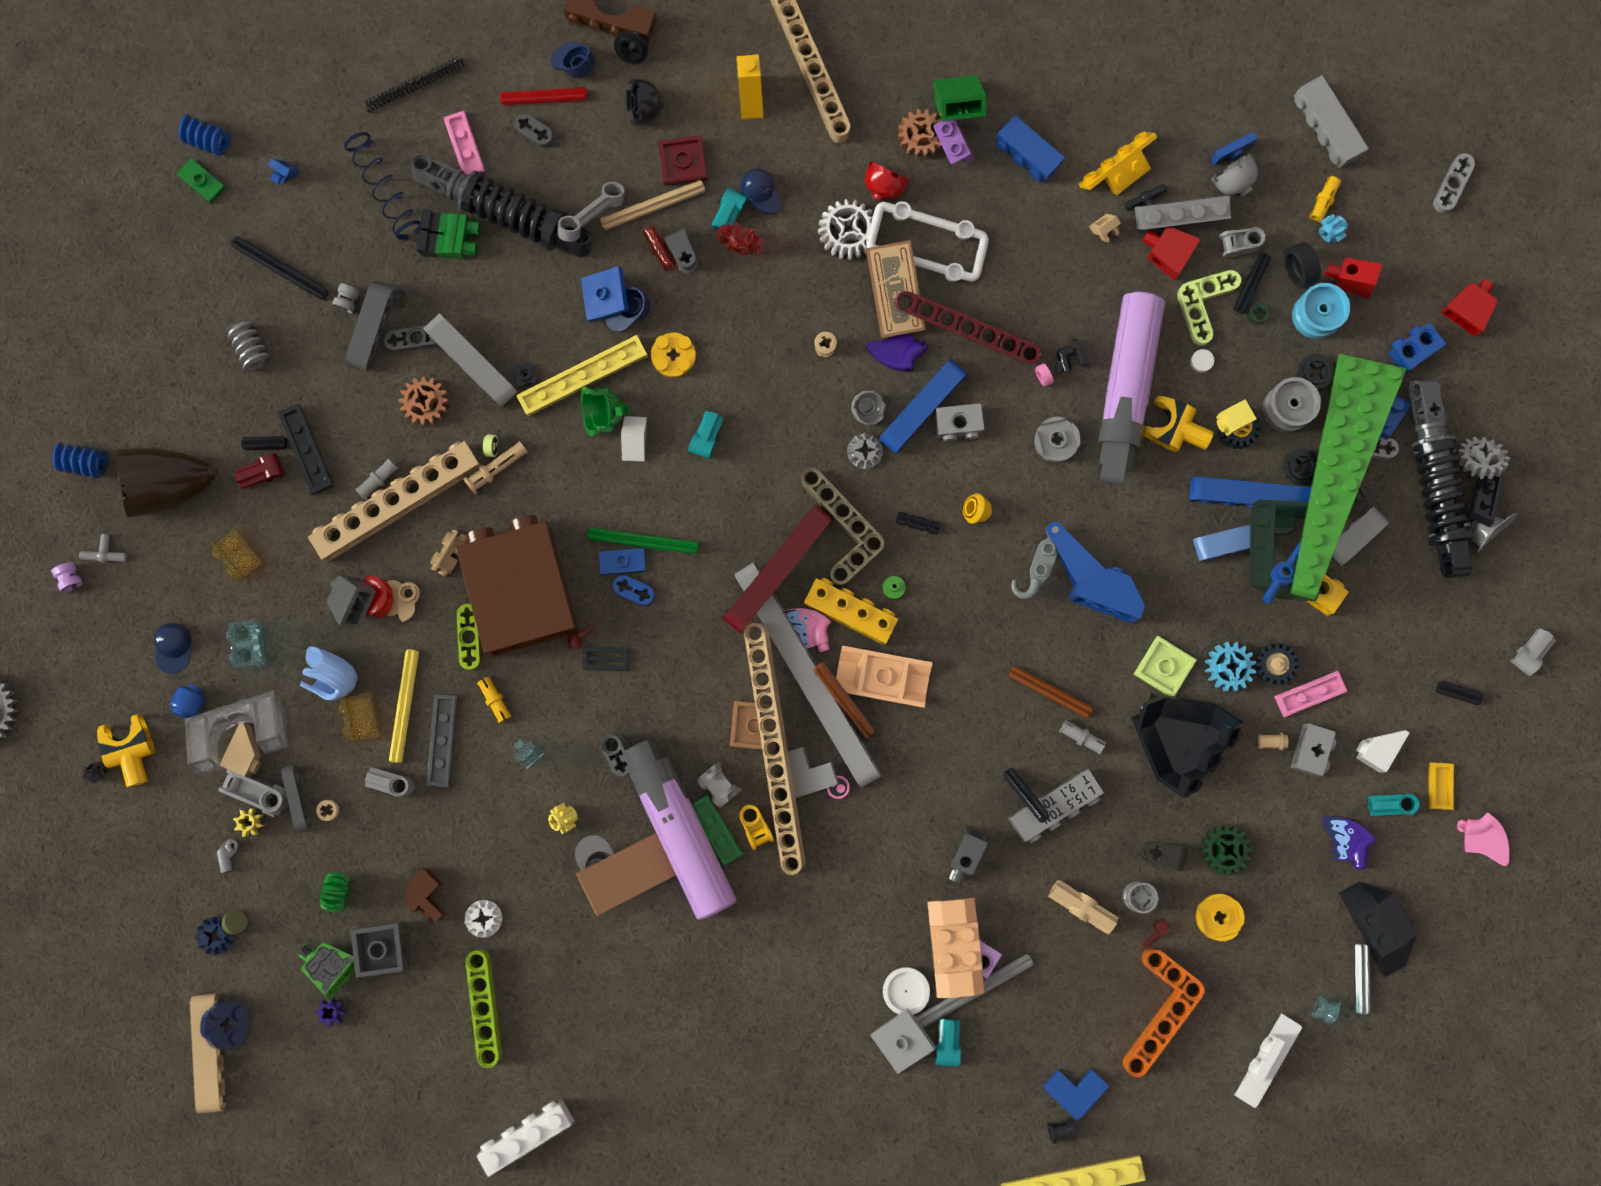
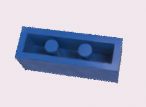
[995,115,1065,184]

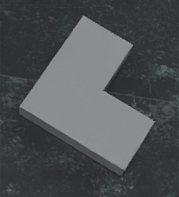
[788,747,839,798]

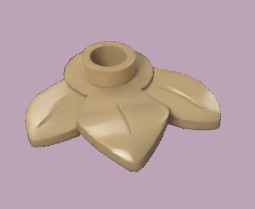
[386,580,420,622]

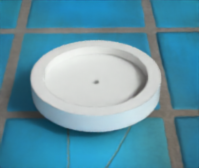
[883,967,930,1015]

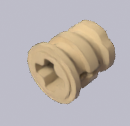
[814,332,837,357]

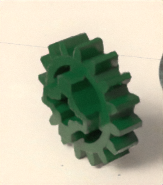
[1200,825,1253,876]

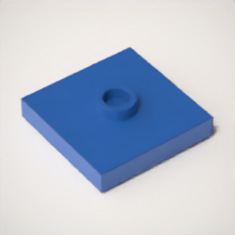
[581,266,629,322]

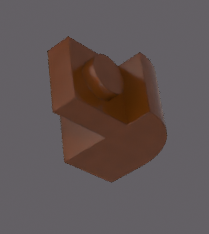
[405,868,446,922]

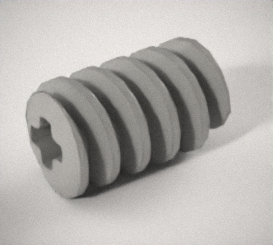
[225,321,269,372]

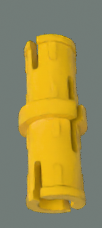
[1309,176,1342,222]
[477,676,512,723]

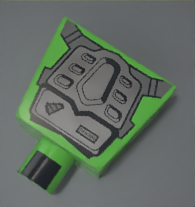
[299,943,355,1001]

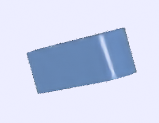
[1193,524,1262,562]

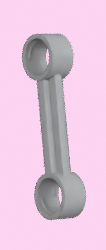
[558,182,624,242]

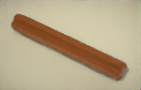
[814,662,874,738]
[1009,666,1093,718]

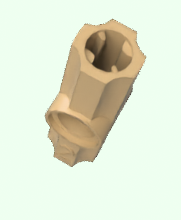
[1048,880,1119,935]

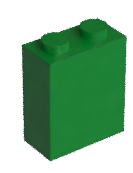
[933,75,986,122]

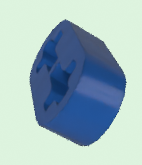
[613,575,655,606]

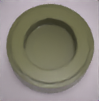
[222,910,248,935]

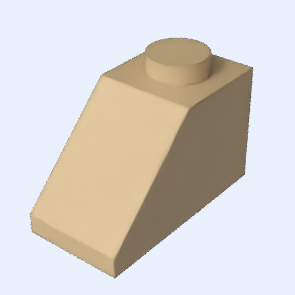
[220,723,261,777]

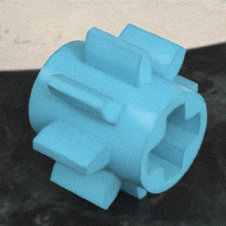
[1319,214,1348,243]

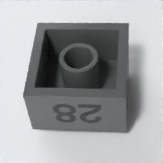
[351,922,409,978]

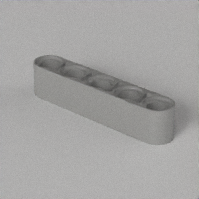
[423,313,517,408]

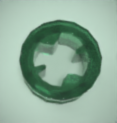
[1247,303,1270,325]

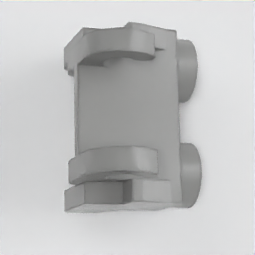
[697,762,742,808]

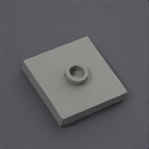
[870,1008,936,1074]

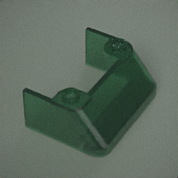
[1248,500,1321,601]

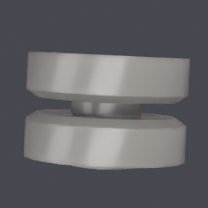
[1263,377,1321,433]

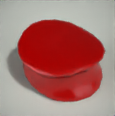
[363,576,393,618]

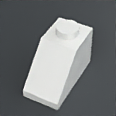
[1356,730,1409,773]

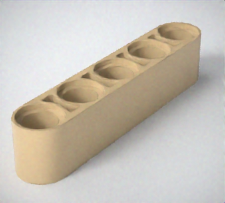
[190,993,226,1114]

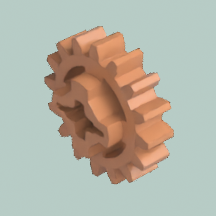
[898,109,942,158]
[398,376,449,427]

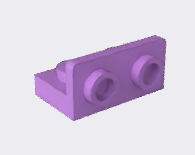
[933,120,975,165]

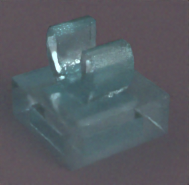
[513,739,544,769]

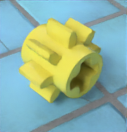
[548,803,578,834]
[233,808,265,837]

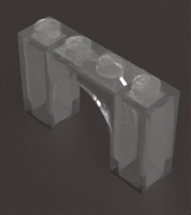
[184,690,288,776]

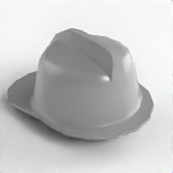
[1471,513,1518,553]
[575,835,614,871]

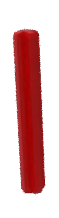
[500,87,587,106]

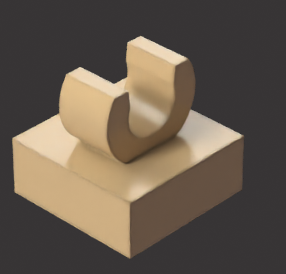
[1089,214,1121,242]

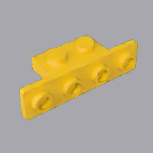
[1079,132,1157,195]

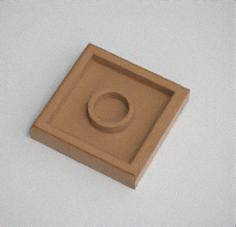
[730,701,776,751]

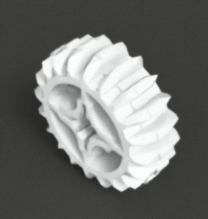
[818,199,873,260]

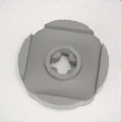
[1034,417,1080,463]

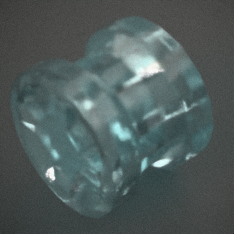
[1311,995,1340,1025]

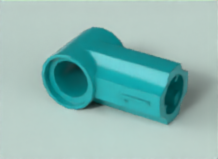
[711,187,749,235]
[688,411,724,459]
[1368,793,1420,816]
[935,1018,961,1067]

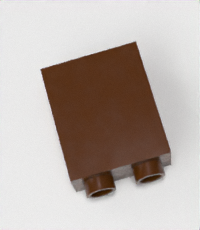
[456,515,579,657]

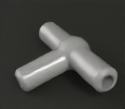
[79,534,128,563]

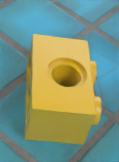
[1290,573,1349,616]

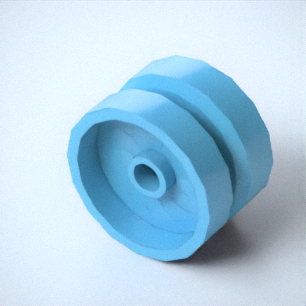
[1292,283,1350,339]

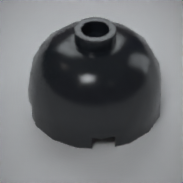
[626,79,664,125]

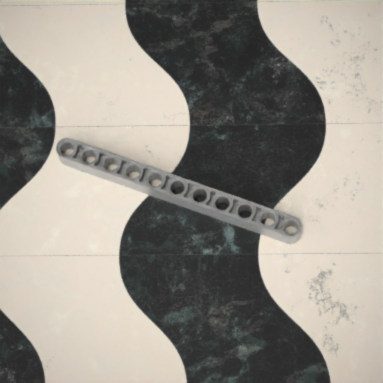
[735,562,882,788]

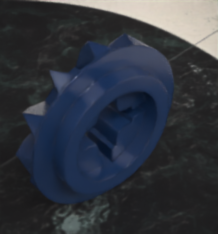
[195,917,234,955]

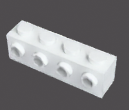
[477,1100,574,1177]

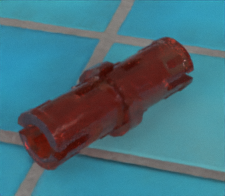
[642,226,676,271]

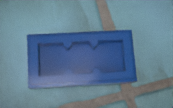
[1211,132,1258,166]
[599,548,646,575]

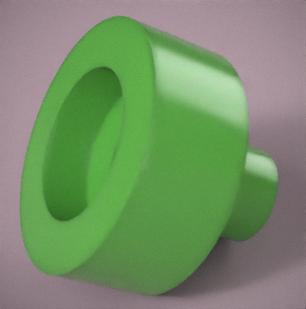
[882,576,906,599]

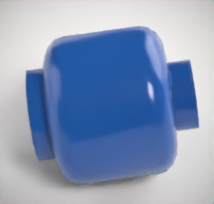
[170,684,206,720]

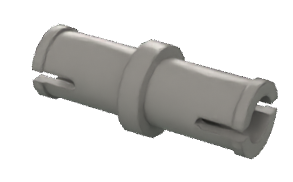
[355,458,399,500]
[1059,719,1107,755]

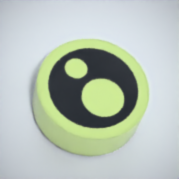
[483,434,498,457]

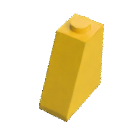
[736,54,763,120]

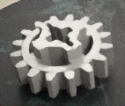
[1457,437,1510,479]

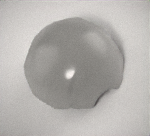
[851,391,886,425]

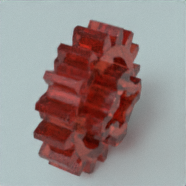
[716,223,765,256]

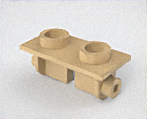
[430,530,467,577]

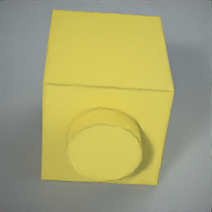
[1216,399,1256,436]

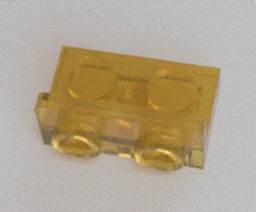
[209,528,265,581]
[338,692,381,743]

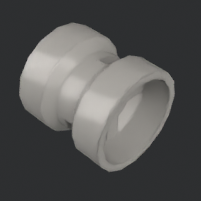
[332,283,361,314]

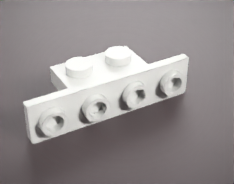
[1235,1014,1302,1108]

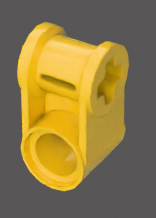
[740,804,775,851]

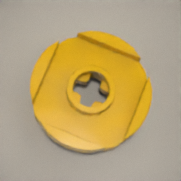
[651,333,696,378]
[1196,893,1245,941]

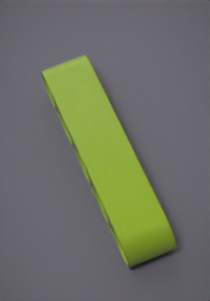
[466,949,502,1068]

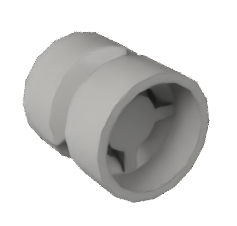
[1122,881,1158,914]

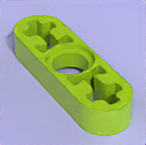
[457,604,481,670]

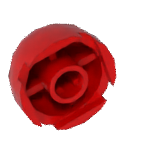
[865,161,910,202]

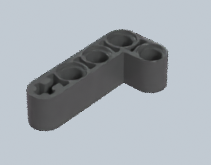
[345,281,404,372]

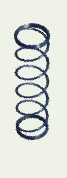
[344,132,421,240]

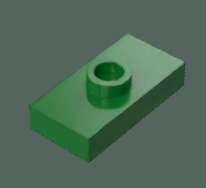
[177,158,226,204]

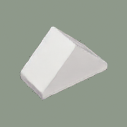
[621,416,647,462]

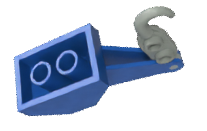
[1011,522,1145,623]

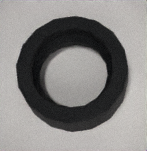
[1284,242,1321,288]

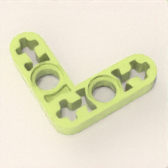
[1177,270,1241,346]

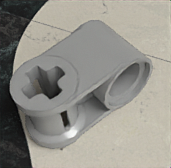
[1219,227,1265,258]

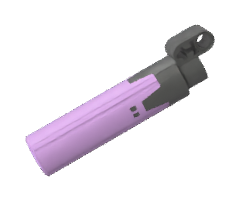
[1098,291,1165,486]
[601,734,737,920]

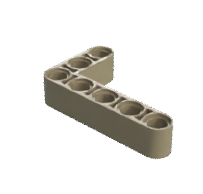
[801,467,884,587]

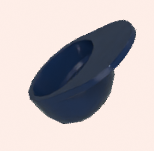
[551,42,595,78]
[740,168,782,214]
[605,287,651,332]
[154,623,191,674]

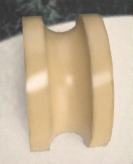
[316,800,339,821]

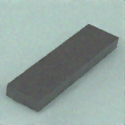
[426,694,458,788]

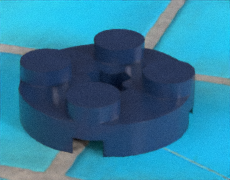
[200,1001,249,1050]

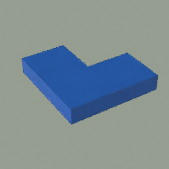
[1042,1069,1109,1122]

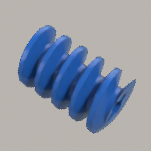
[178,115,231,156]
[52,442,108,478]

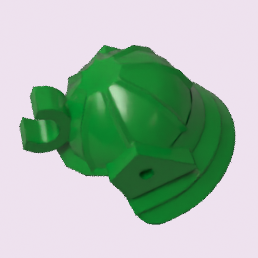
[581,387,630,437]

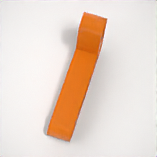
[1123,948,1204,1077]

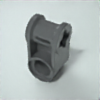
[664,228,698,274]

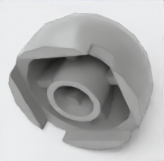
[1212,154,1258,197]

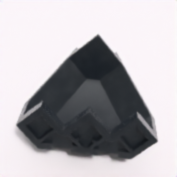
[1131,692,1244,798]

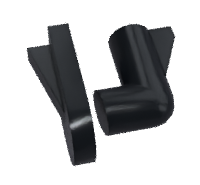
[1056,338,1090,375]

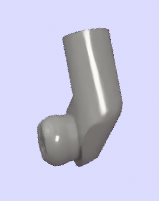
[217,839,239,873]

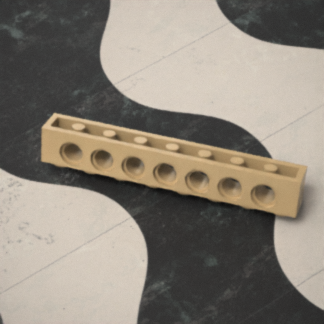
[308,441,480,563]

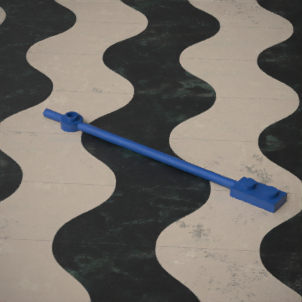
[1262,395,1411,604]

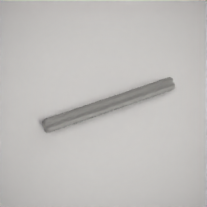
[915,954,1034,1028]

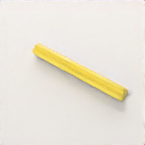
[389,649,419,763]

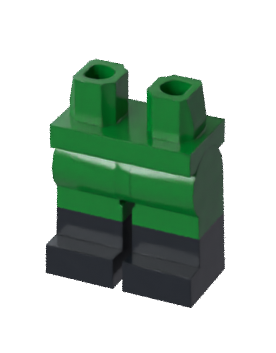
[416,208,482,260]

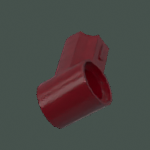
[235,453,285,489]

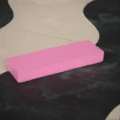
[443,111,485,175]
[1274,671,1348,717]

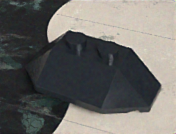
[1339,882,1417,977]

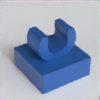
[268,158,300,184]

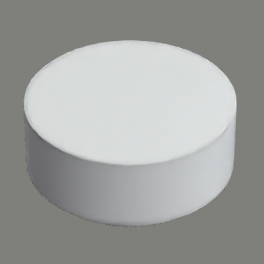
[1190,349,1214,373]

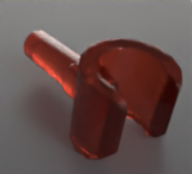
[567,624,596,650]
[1142,919,1169,948]

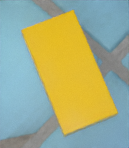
[1428,762,1454,810]

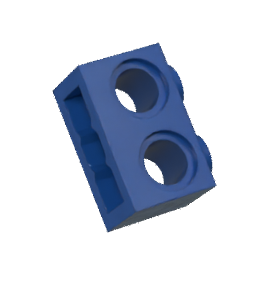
[1387,322,1446,373]

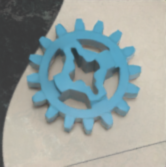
[1205,642,1256,692]

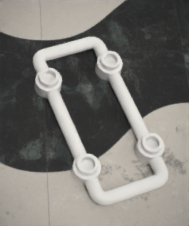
[867,201,989,282]

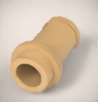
[1258,732,1288,751]

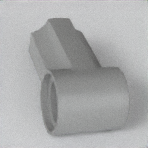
[1510,628,1556,676]
[365,767,415,797]

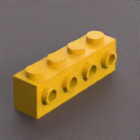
[804,578,898,645]

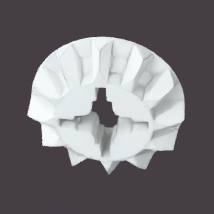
[464,900,502,938]

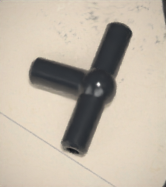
[1124,184,1167,211]

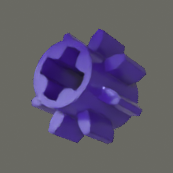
[315,997,347,1028]

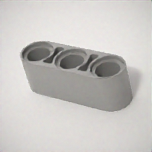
[1332,506,1389,566]

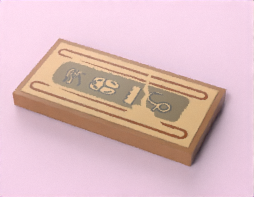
[866,240,926,338]

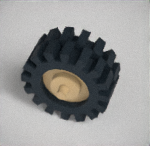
[1255,643,1299,685]

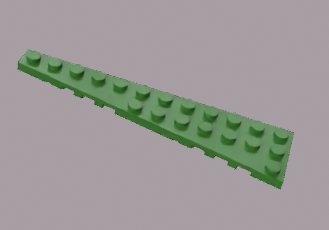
[1291,354,1406,599]

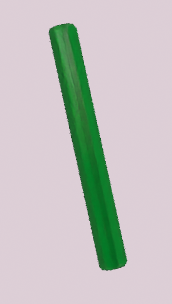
[587,527,699,554]

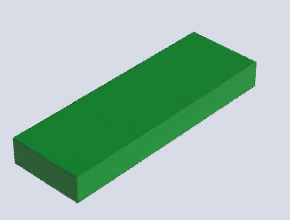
[692,795,743,866]

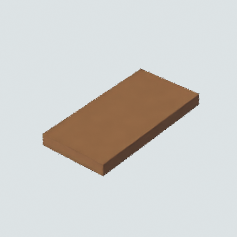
[576,833,676,916]

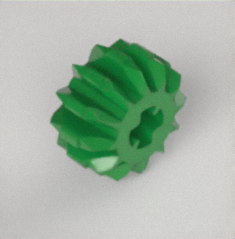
[320,872,351,912]

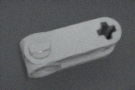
[218,769,288,817]

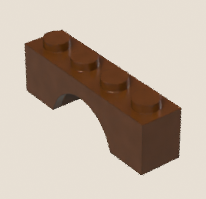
[564,0,657,44]

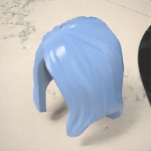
[300,646,358,701]

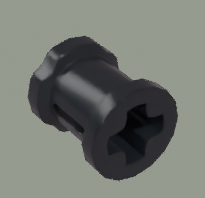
[1047,1118,1076,1144]

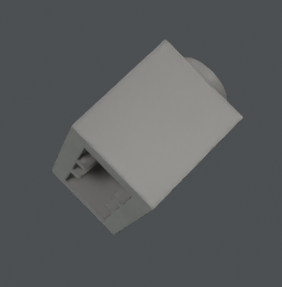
[1290,724,1336,777]

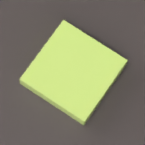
[1134,636,1197,697]

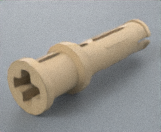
[462,441,528,495]

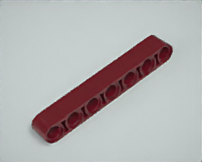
[894,291,1041,364]
[722,504,833,633]

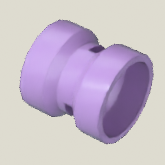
[51,562,83,593]

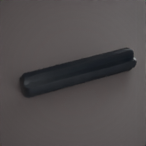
[1234,252,1271,314]
[1003,768,1050,823]

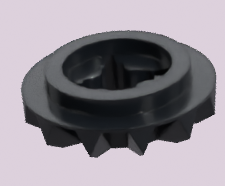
[614,30,649,64]
[1298,354,1335,390]
[1283,449,1317,485]

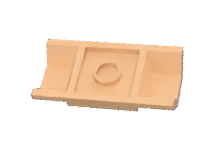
[836,646,933,708]
[927,897,984,998]

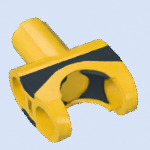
[1143,396,1214,452]
[97,713,155,788]

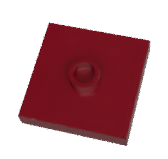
[658,135,708,186]

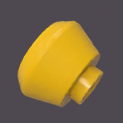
[963,493,992,524]

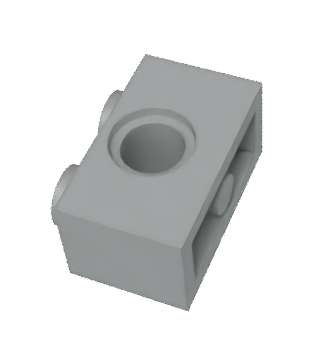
[935,403,984,442]

